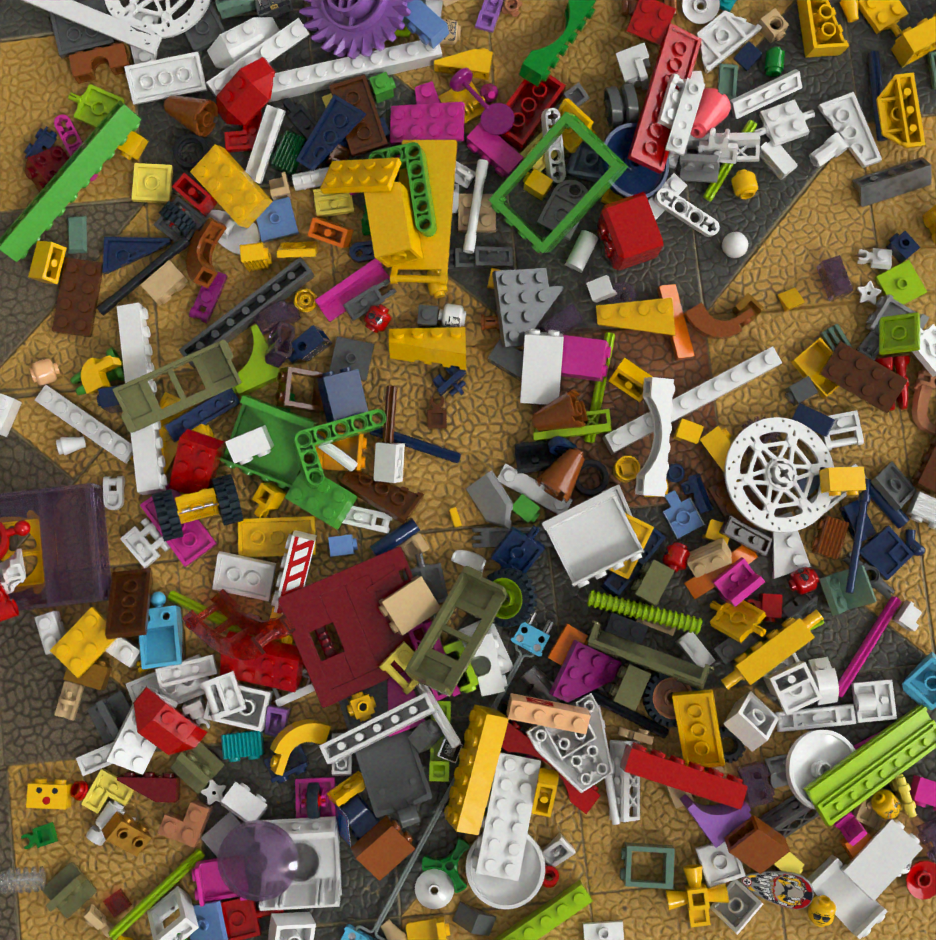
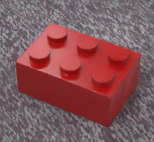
[169,429,224,494]

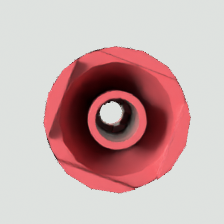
[690,88,731,138]

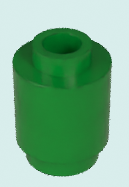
[764,47,785,77]

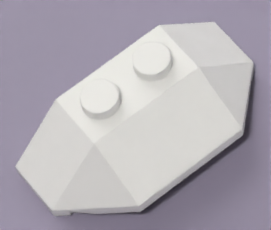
[207,17,280,69]

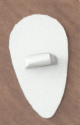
[200,210,260,255]

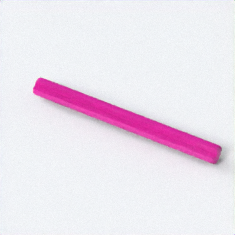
[838,596,901,697]

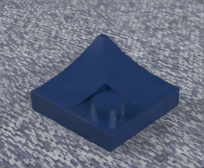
[859,526,914,580]

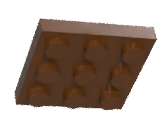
[707,460,787,529]

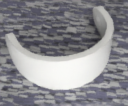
[451,550,486,572]

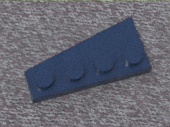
[296,94,367,171]

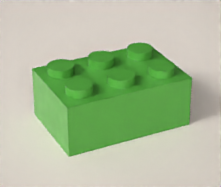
[284,472,358,530]

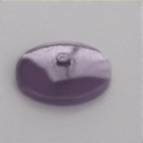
[217,820,299,901]

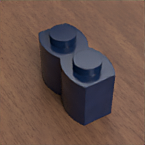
[340,794,380,840]

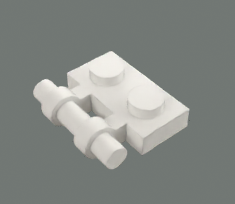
[120,518,171,568]

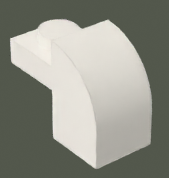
[808,657,839,705]

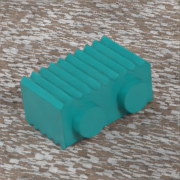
[221,730,265,762]

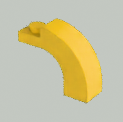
[270,719,331,776]

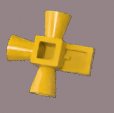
[665,864,729,928]

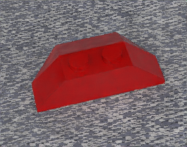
[216,57,275,125]
[133,686,208,755]

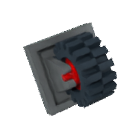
[154,196,207,242]

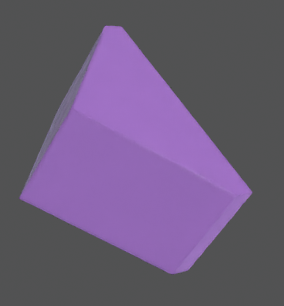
[265,704,291,737]

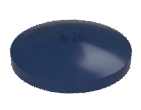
[598,123,669,198]

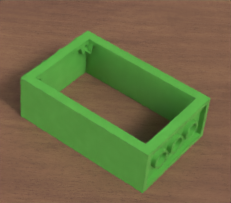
[489,112,628,253]

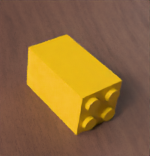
[364,182,423,268]

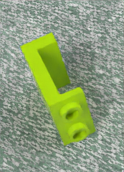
[442,640,479,693]

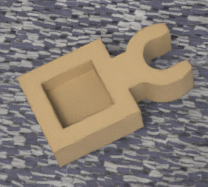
[618,727,654,745]
[84,904,114,938]

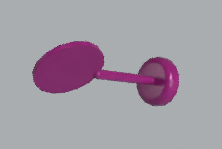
[449,68,514,135]

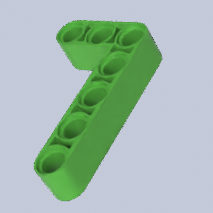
[368,142,437,237]
[293,409,386,488]

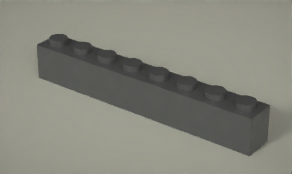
[179,257,315,369]

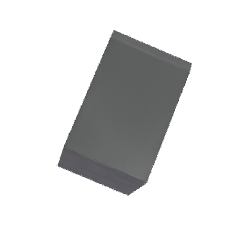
[453,901,496,936]

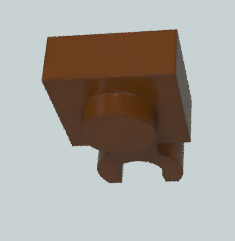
[427,396,447,430]

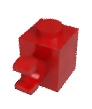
[746,593,782,622]

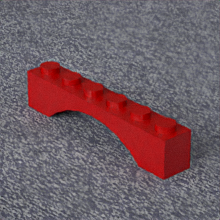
[502,721,601,814]

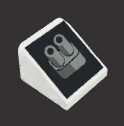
[437,738,463,763]

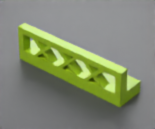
[533,409,612,441]

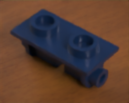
[24,126,57,159]

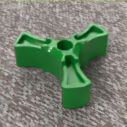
[422,837,470,893]

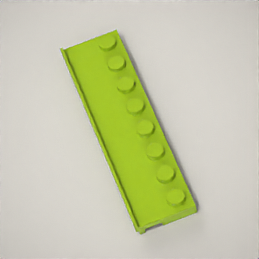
[803,705,936,827]

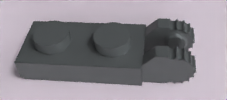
[343,279,397,321]

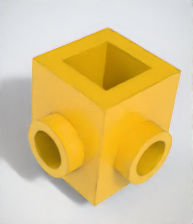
[346,691,376,722]

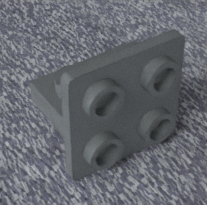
[87,691,131,744]

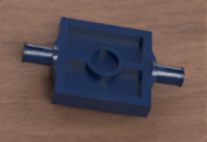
[491,525,545,573]

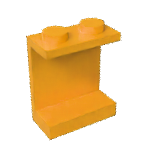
[316,431,368,472]

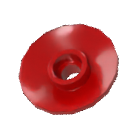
[905,860,936,900]

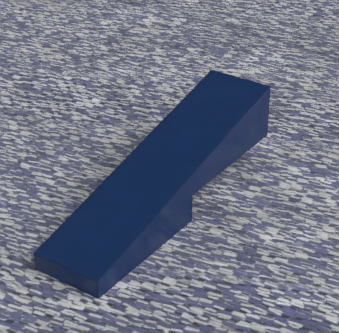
[600,525,666,597]

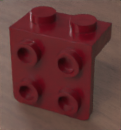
[24,146,69,192]

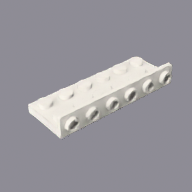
[472,752,541,881]

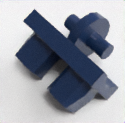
[432,365,466,396]

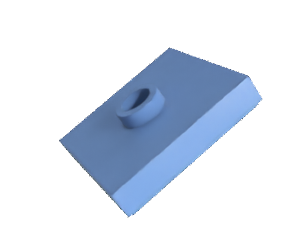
[256,197,299,243]
[190,901,228,940]

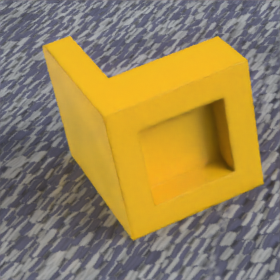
[673,418,704,444]
[702,519,729,544]

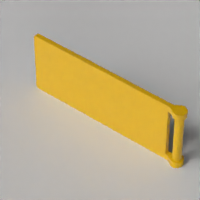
[390,140,457,285]

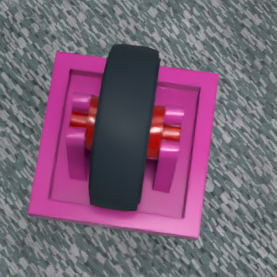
[295,777,336,819]

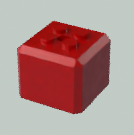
[597,192,664,271]

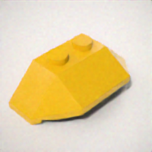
[876,72,925,148]

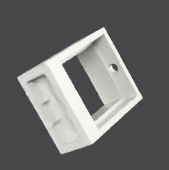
[147,886,199,940]

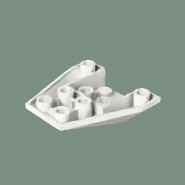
[526,693,614,793]

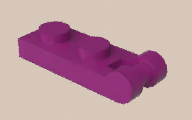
[189,271,228,324]

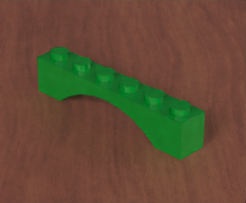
[519,0,596,87]

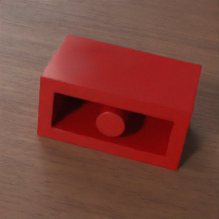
[172,173,218,217]

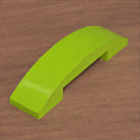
[429,701,451,782]

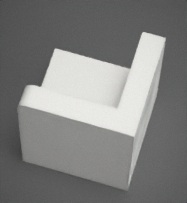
[586,275,617,303]
[893,601,922,632]

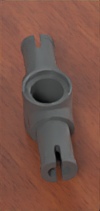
[842,551,895,599]

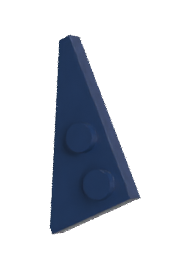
[102,237,172,274]

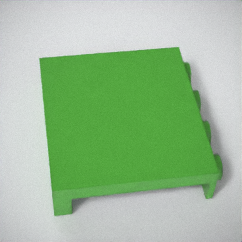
[220,395,318,489]

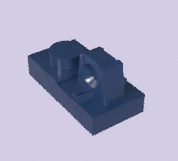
[681,473,713,514]

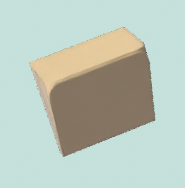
[400,533,429,561]

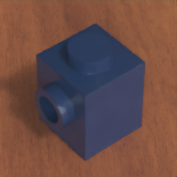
[885,231,920,264]

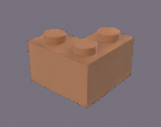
[157,799,213,848]

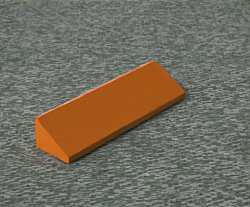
[657,284,695,361]

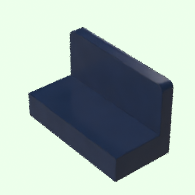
[839,500,876,541]

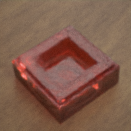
[103,888,132,918]

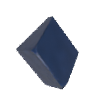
[734,41,762,71]

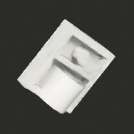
[851,679,897,723]

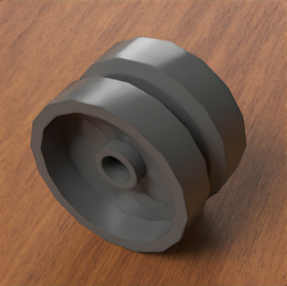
[604,83,639,129]

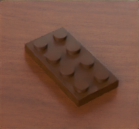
[329,74,388,157]
[52,257,103,337]
[819,341,908,413]
[105,568,153,639]

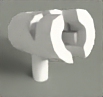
[86,800,136,846]

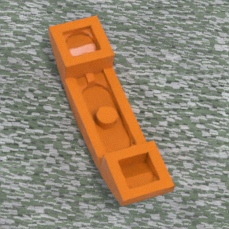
[684,545,758,599]

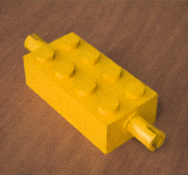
[721,609,824,690]

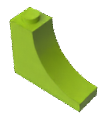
[232,324,280,397]

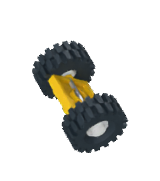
[152,474,243,542]

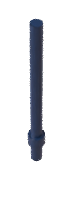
[845,479,871,594]

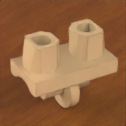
[54,681,85,720]

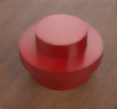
[70,781,89,801]

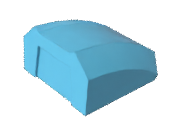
[902,652,936,710]

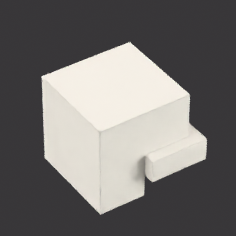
[616,42,651,90]

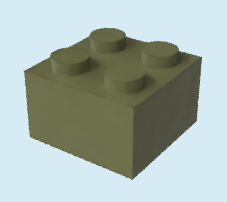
[630,559,675,605]
[608,663,651,711]

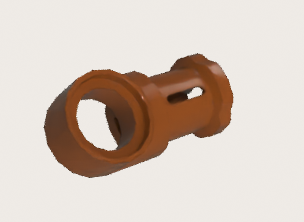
[481,314,500,331]

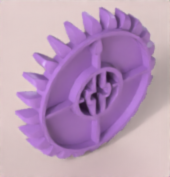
[299,0,413,59]

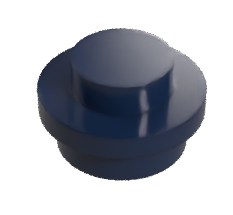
[666,463,685,483]

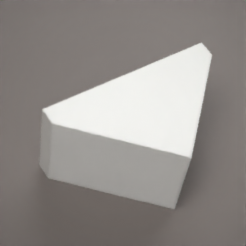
[542,833,576,867]

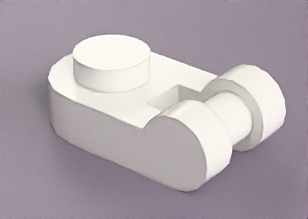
[103,476,125,511]

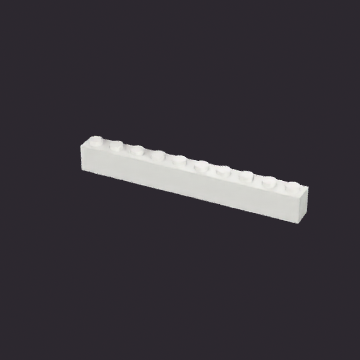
[267,40,442,103]
[117,302,168,495]
[602,346,782,455]

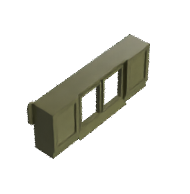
[112,340,242,433]
[405,566,508,697]
[588,620,714,690]

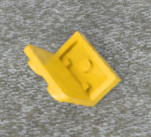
[406,917,451,940]

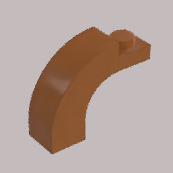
[186,217,227,288]
[684,302,755,339]

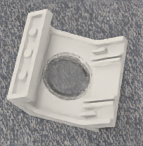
[255,816,342,911]

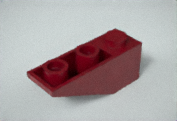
[117,771,180,803]

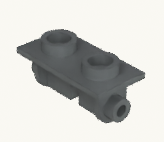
[782,591,818,620]

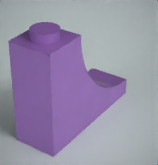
[679,794,751,848]

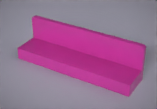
[315,258,390,322]

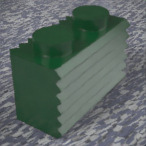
[269,130,307,176]

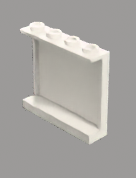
[542,488,644,588]

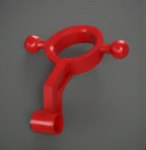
[0,520,31,622]

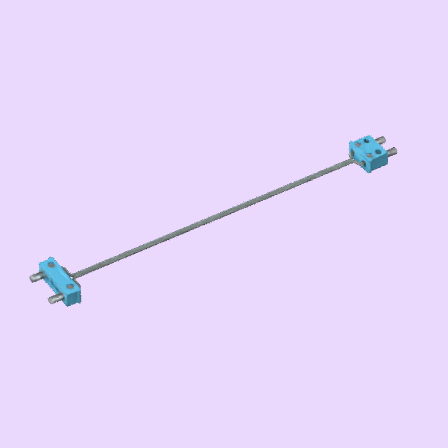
[341,613,554,940]

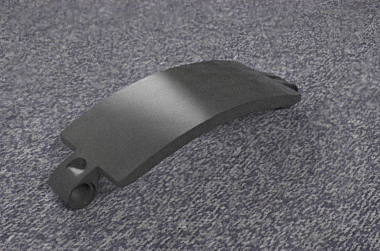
[339,680,432,829]

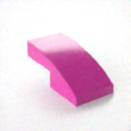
[834,811,868,846]

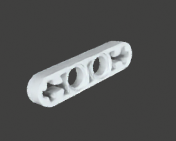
[541,108,566,183]
[654,188,720,237]

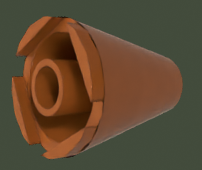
[164,95,218,137]
[531,390,587,431]
[535,447,585,503]

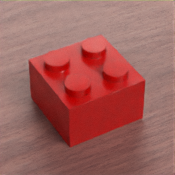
[625,0,676,47]

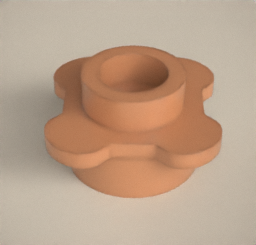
[501,0,522,17]

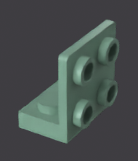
[819,565,877,616]

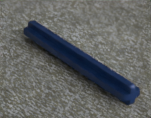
[868,50,888,141]
[370,427,461,463]

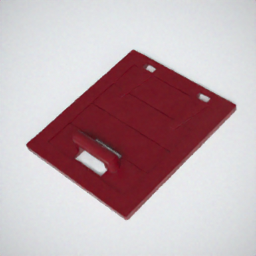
[278,547,430,708]

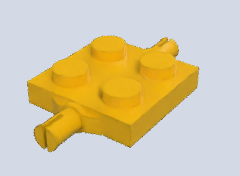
[858,0,909,37]
[710,600,766,643]

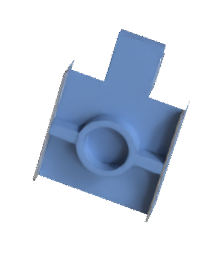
[662,490,705,539]

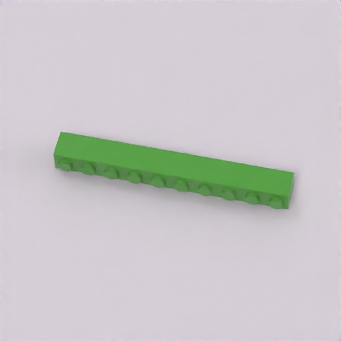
[0,100,141,262]

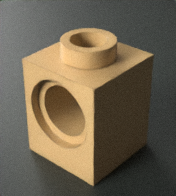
[758,8,789,43]

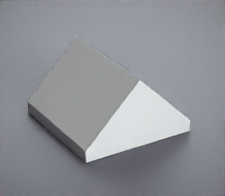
[710,879,763,935]

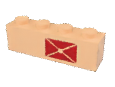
[506,693,591,734]

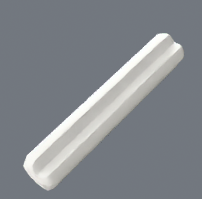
[316,432,358,471]

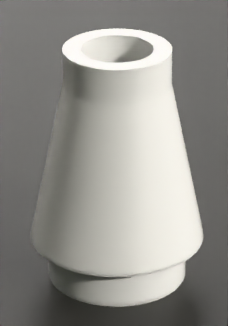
[56,436,86,455]

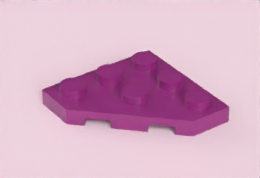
[549,640,621,702]

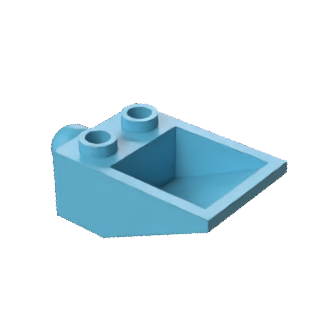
[139,592,183,669]

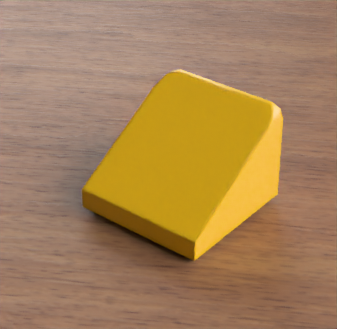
[777,287,805,312]

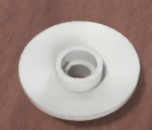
[682,0,720,24]
[415,869,454,909]

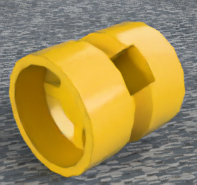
[612,456,640,483]

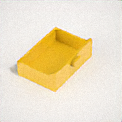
[791,338,839,399]

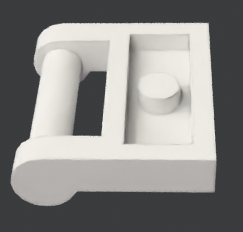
[822,410,864,451]
[200,671,247,721]

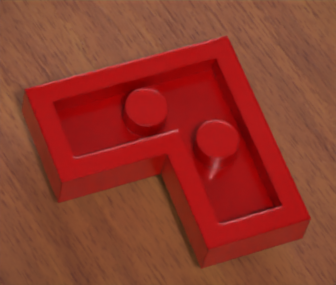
[224,111,262,153]

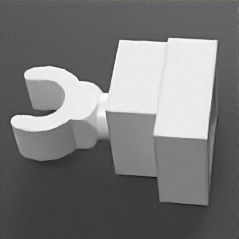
[182,695,210,729]

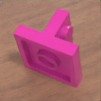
[712,557,765,607]

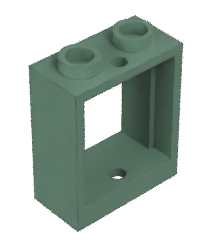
[620,842,675,889]

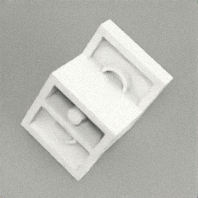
[762,653,823,715]

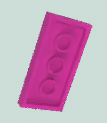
[390,102,465,145]
[140,484,217,567]

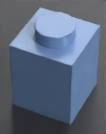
[328,534,358,557]

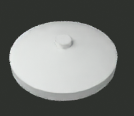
[786,730,855,810]
[466,833,545,909]

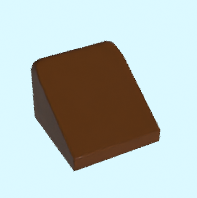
[325,144,350,165]

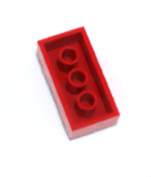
[499,75,566,152]
[220,631,304,693]

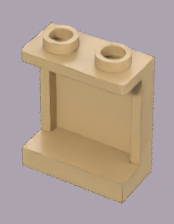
[379,575,441,635]

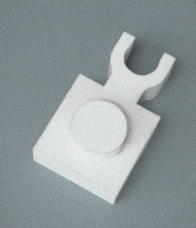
[857,248,892,270]

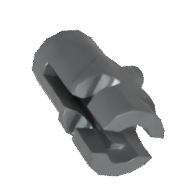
[521,665,561,703]

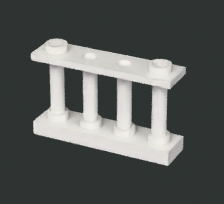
[665,78,705,169]

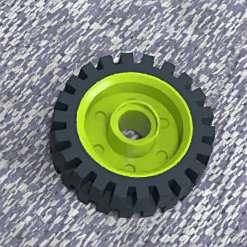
[486,568,537,627]

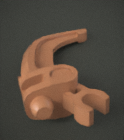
[912,367,936,435]

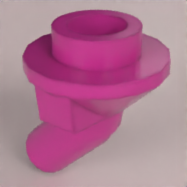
[480,84,498,102]

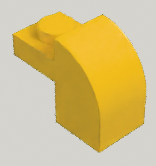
[81,355,122,395]

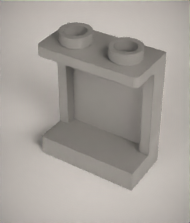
[865,294,930,335]

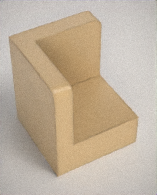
[269,172,292,201]

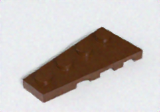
[339,470,424,524]

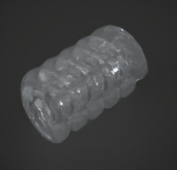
[0,866,46,894]

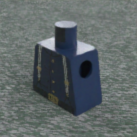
[287,325,333,364]

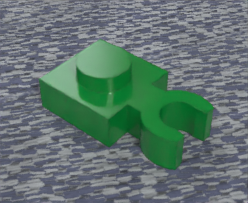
[21,822,59,849]

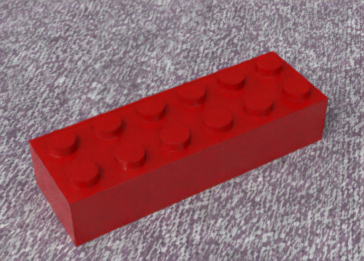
[619,742,748,810]

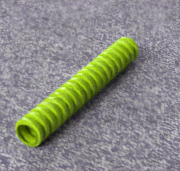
[587,590,702,635]

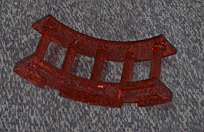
[182,589,296,660]

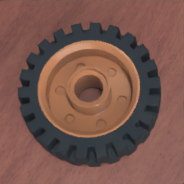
[642,672,700,727]

